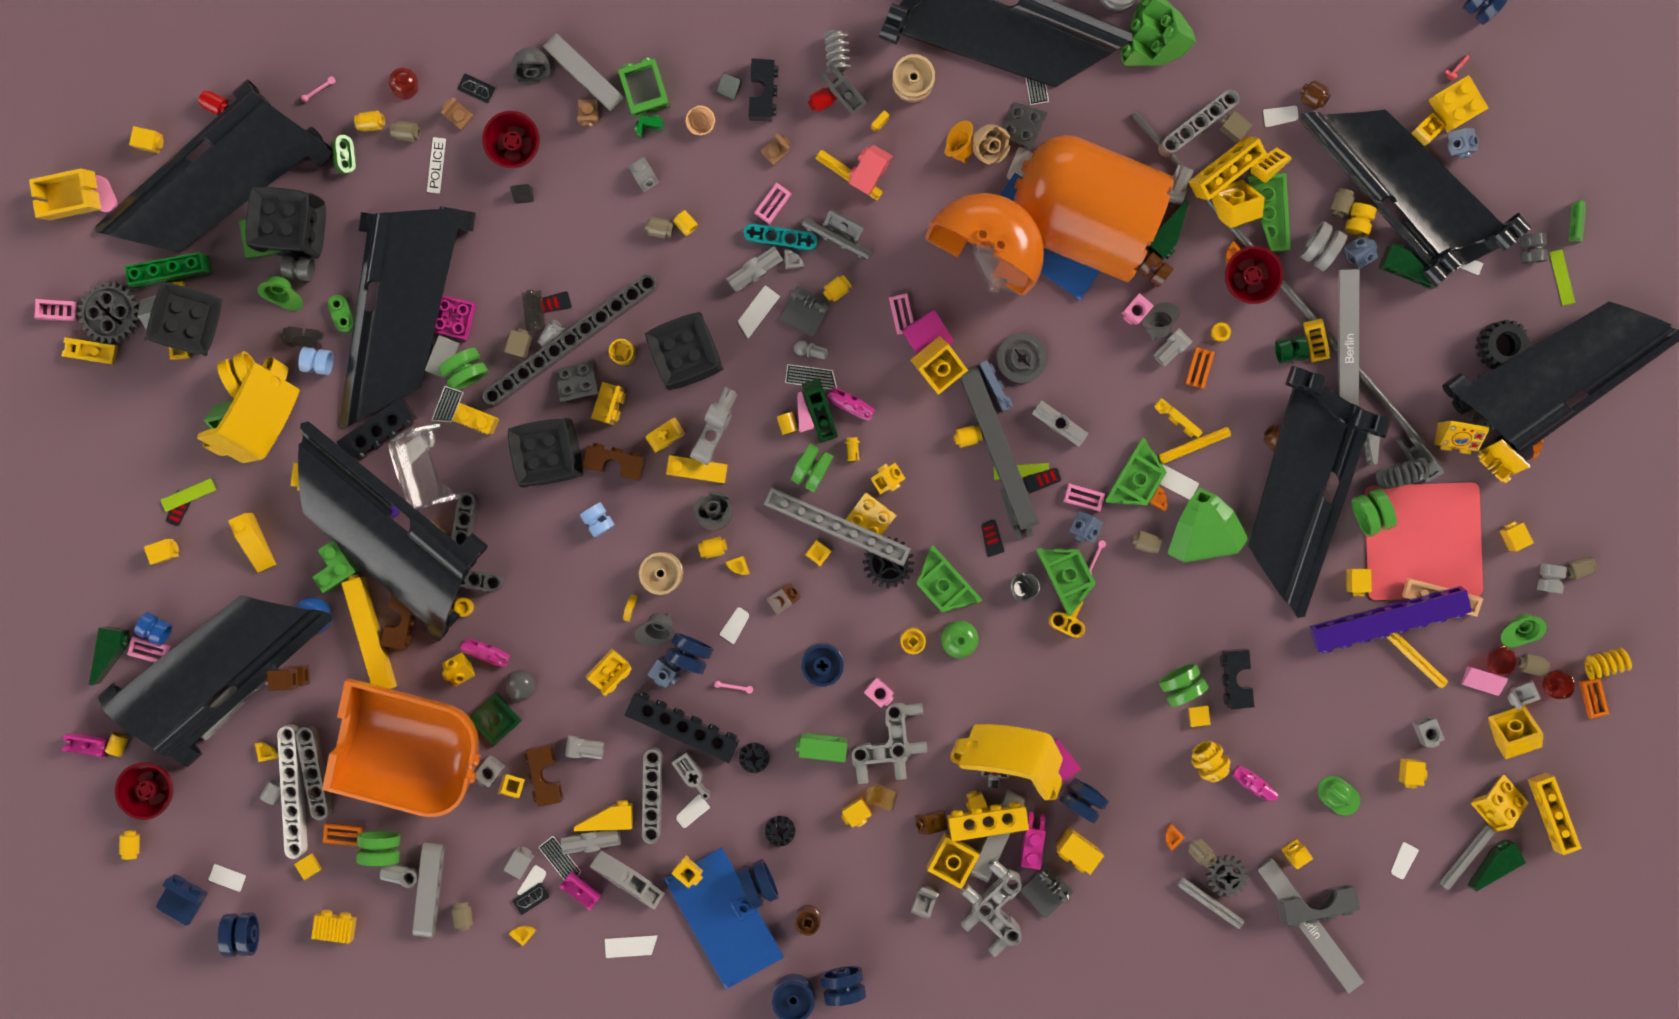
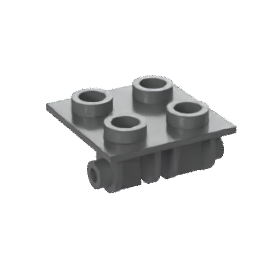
[1003,102,1048,150]
[780,285,831,337]
[555,361,599,403]
[1020,865,1073,918]

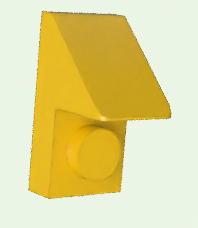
[1411,113,1446,147]

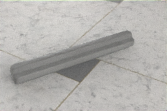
[1440,825,1495,890]
[1177,878,1244,929]

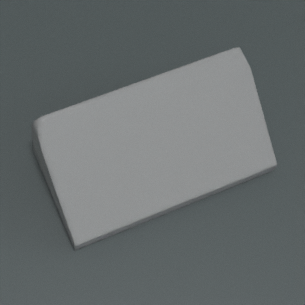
[425,335,460,379]

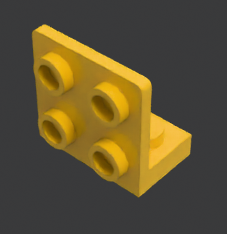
[591,382,627,425]
[1471,775,1528,832]

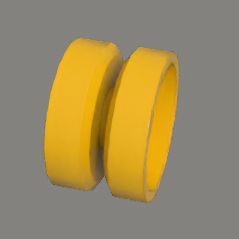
[217,351,255,398]

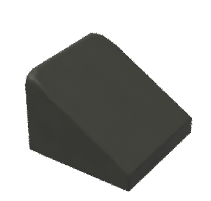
[717,72,742,100]
[510,184,534,204]

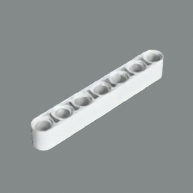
[277,724,308,859]

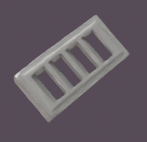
[1364,434,1380,465]

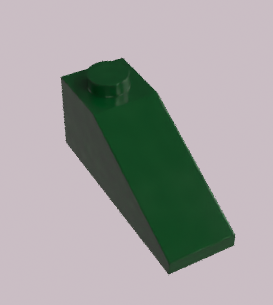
[1146,200,1189,260]
[1378,243,1439,289]
[802,378,838,443]
[89,626,130,685]
[1467,839,1526,892]

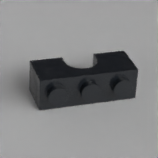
[748,58,779,122]
[1220,648,1255,709]

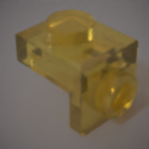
[866,785,898,811]

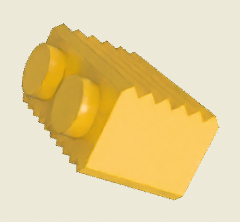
[453,403,499,435]
[311,910,357,944]

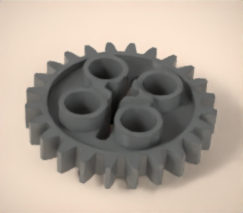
[77,281,140,344]

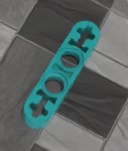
[744,224,818,251]

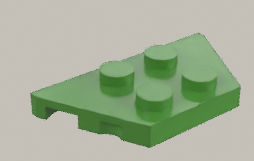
[1104,437,1167,505]
[916,545,982,612]
[1036,548,1096,617]

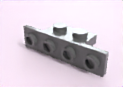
[801,209,874,260]

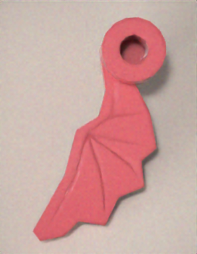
[1445,55,1470,82]

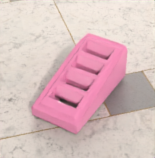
[34,299,78,321]
[797,392,815,433]

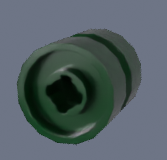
[1275,335,1309,364]

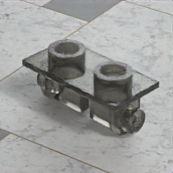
[522,290,545,331]
[280,326,323,349]

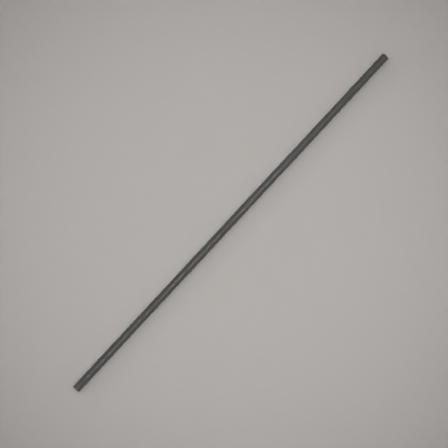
[1131,111,1426,445]

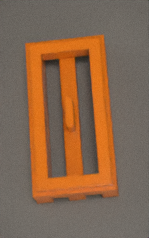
[1185,347,1215,389]
[1579,677,1610,719]
[322,823,364,846]

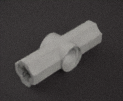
[726,247,783,293]
[1032,400,1089,447]
[561,830,621,855]

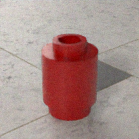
[807,87,837,113]
[198,90,229,116]

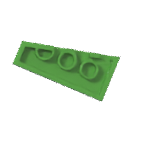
[1247,173,1291,252]

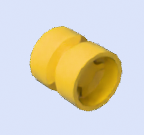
[1344,203,1377,237]
[609,339,637,366]
[900,627,926,654]

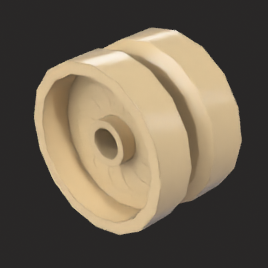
[892,54,935,103]
[639,552,684,595]

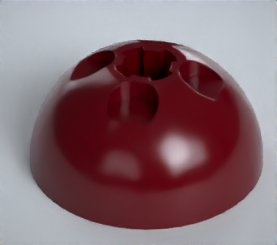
[482,111,540,169]
[1225,246,1283,304]
[115,762,174,820]

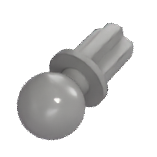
[794,340,828,359]

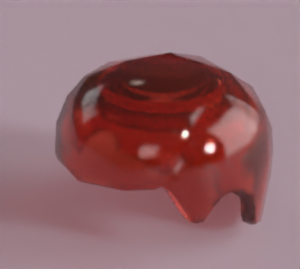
[389,67,419,100]
[1487,646,1517,676]
[1542,670,1575,699]

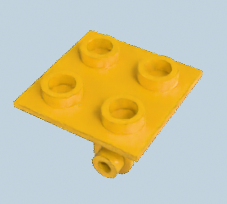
[1477,439,1530,483]
[845,493,897,535]

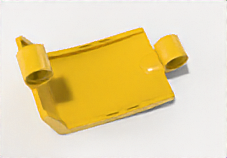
[197,357,300,463]
[950,724,1063,800]

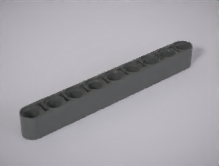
[960,365,1039,530]

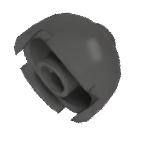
[511,47,551,85]
[693,492,733,531]

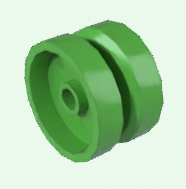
[438,348,489,391]
[790,443,834,492]
[1352,488,1397,537]
[1158,663,1209,707]
[356,831,401,866]

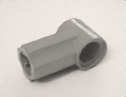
[1167,164,1194,206]
[1153,328,1193,367]
[565,736,605,759]
[380,864,419,888]

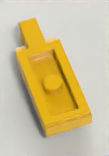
[1154,398,1203,438]

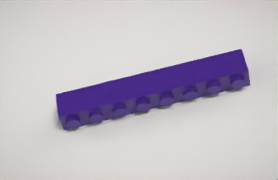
[1309,586,1472,653]

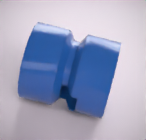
[134,612,173,646]

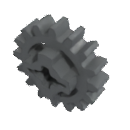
[1205,854,1249,898]

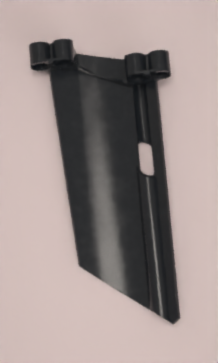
[879,0,1133,87]
[95,79,333,252]
[1299,109,1532,287]
[339,206,476,429]
[1442,301,1679,461]
[1248,366,1392,618]
[298,421,488,642]
[98,595,332,767]

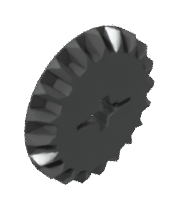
[997,333,1047,383]

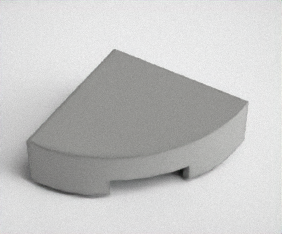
[784,250,805,270]

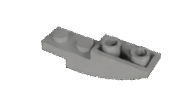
[589,850,665,910]

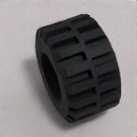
[1475,320,1532,369]

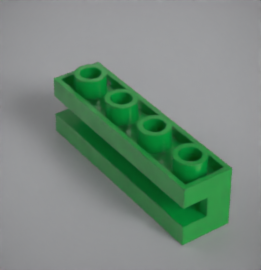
[124,252,212,288]

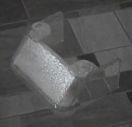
[972,244,1028,295]
[389,423,460,511]

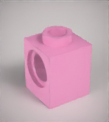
[1122,293,1154,325]
[864,676,894,707]

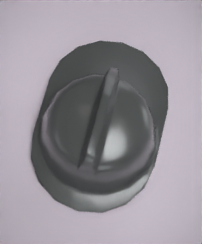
[1142,302,1180,341]
[634,613,675,647]

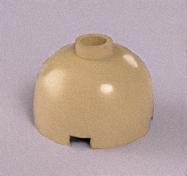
[972,124,1010,165]

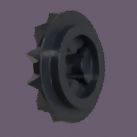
[739,743,769,774]
[765,816,796,847]

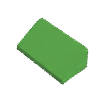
[1568,200,1586,242]

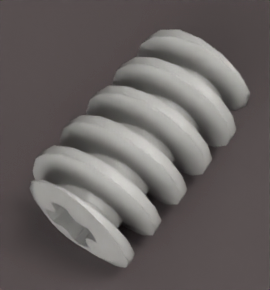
[824,30,851,74]

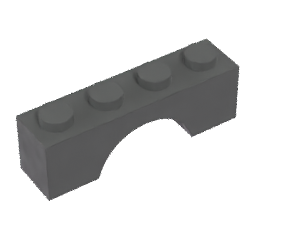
[1276,885,1360,927]

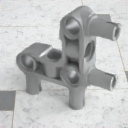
[690,386,738,465]
[851,702,927,784]
[961,858,1022,957]

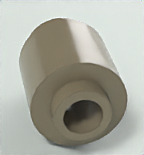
[390,121,421,142]
[1330,188,1355,219]
[645,217,674,239]
[1132,530,1162,554]
[1566,557,1597,581]
[1517,653,1550,676]
[1188,839,1217,868]
[451,901,474,931]

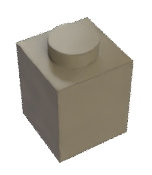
[1219,111,1252,144]
[505,328,533,359]

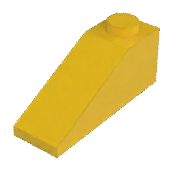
[666,455,728,483]
[228,513,276,573]
[574,800,634,831]

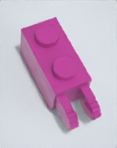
[1019,812,1046,870]

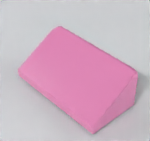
[1461,666,1508,696]

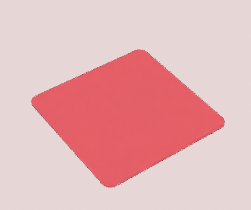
[1365,482,1483,600]

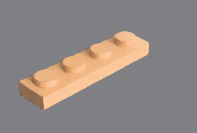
[1401,577,1483,617]

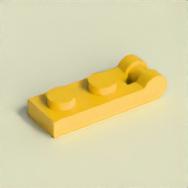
[61,337,118,365]

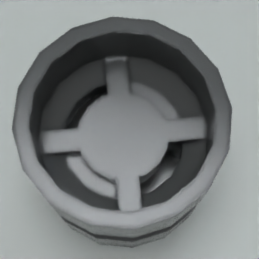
[1520,233,1548,264]
[280,253,315,281]

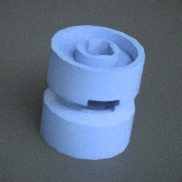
[299,347,333,375]
[580,502,615,538]

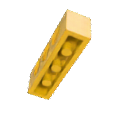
[1188,136,1267,201]
[1527,773,1582,855]
[947,801,1029,842]

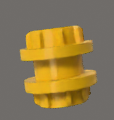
[1191,741,1231,782]

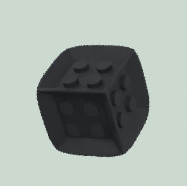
[245,187,326,258]
[144,281,223,356]
[645,312,724,391]
[508,417,583,488]

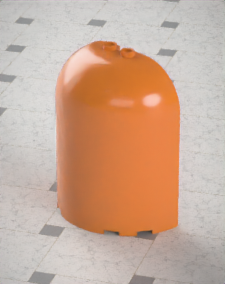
[1013,135,1174,282]
[924,193,1044,297]
[322,678,481,817]

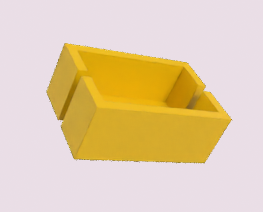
[29,168,101,221]

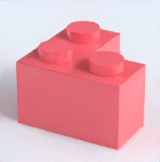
[849,145,893,195]

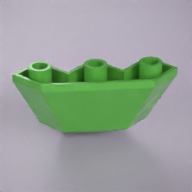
[1120,0,1196,66]
[1168,487,1248,562]

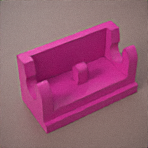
[62,732,110,758]
[559,871,602,911]

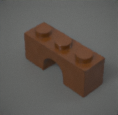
[582,442,646,481]
[380,593,417,650]
[265,665,310,691]
[525,743,564,807]

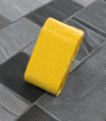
[645,417,686,453]
[1048,601,1085,638]

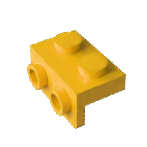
[586,649,632,696]

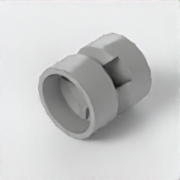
[1537,563,1567,594]

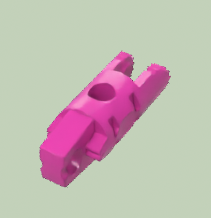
[826,387,875,421]
[460,638,510,667]
[1231,766,1279,801]

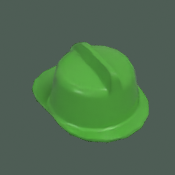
[257,275,303,311]
[1501,613,1547,648]
[1318,776,1360,816]

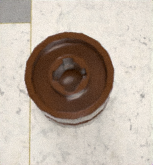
[1137,252,1174,288]
[795,905,821,936]

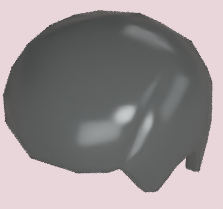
[1008,573,1040,602]
[506,670,536,701]

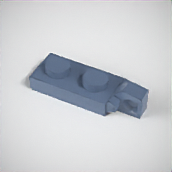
[977,360,1013,412]

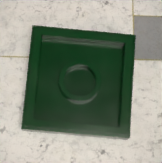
[470,693,522,747]

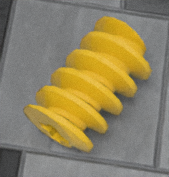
[1584,648,1632,680]

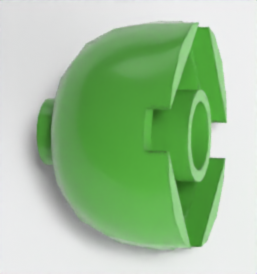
[941,620,979,658]

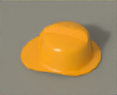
[944,120,973,163]

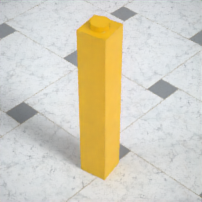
[342,574,397,689]

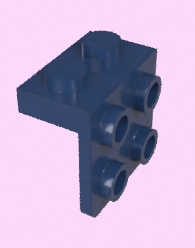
[156,874,208,926]

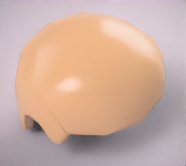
[685,106,715,136]

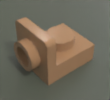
[441,98,475,131]
[577,99,599,127]
[761,133,791,166]

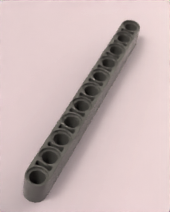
[483,274,658,406]

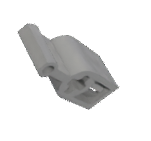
[672,751,711,800]

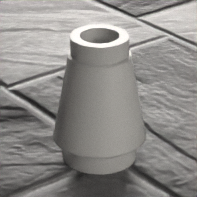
[537,319,565,347]

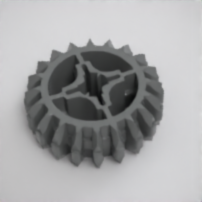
[1376,458,1430,489]

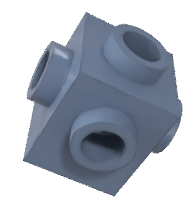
[1448,128,1479,159]
[1344,235,1378,269]
[1069,511,1104,543]
[647,655,681,688]

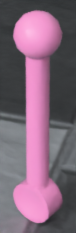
[301,76,336,103]
[1089,540,1106,574]
[714,681,753,694]

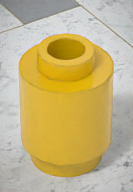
[354,110,385,132]
[823,275,852,302]
[953,425,983,448]
[698,536,728,559]
[119,830,140,860]

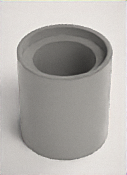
[259,779,281,805]

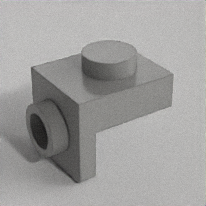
[628,157,659,192]
[1507,680,1541,710]
[911,886,939,919]

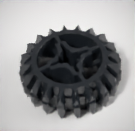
[862,537,914,589]

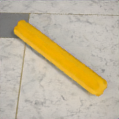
[816,150,883,200]
[1158,427,1231,464]
[1387,632,1448,688]

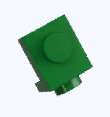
[635,114,665,139]

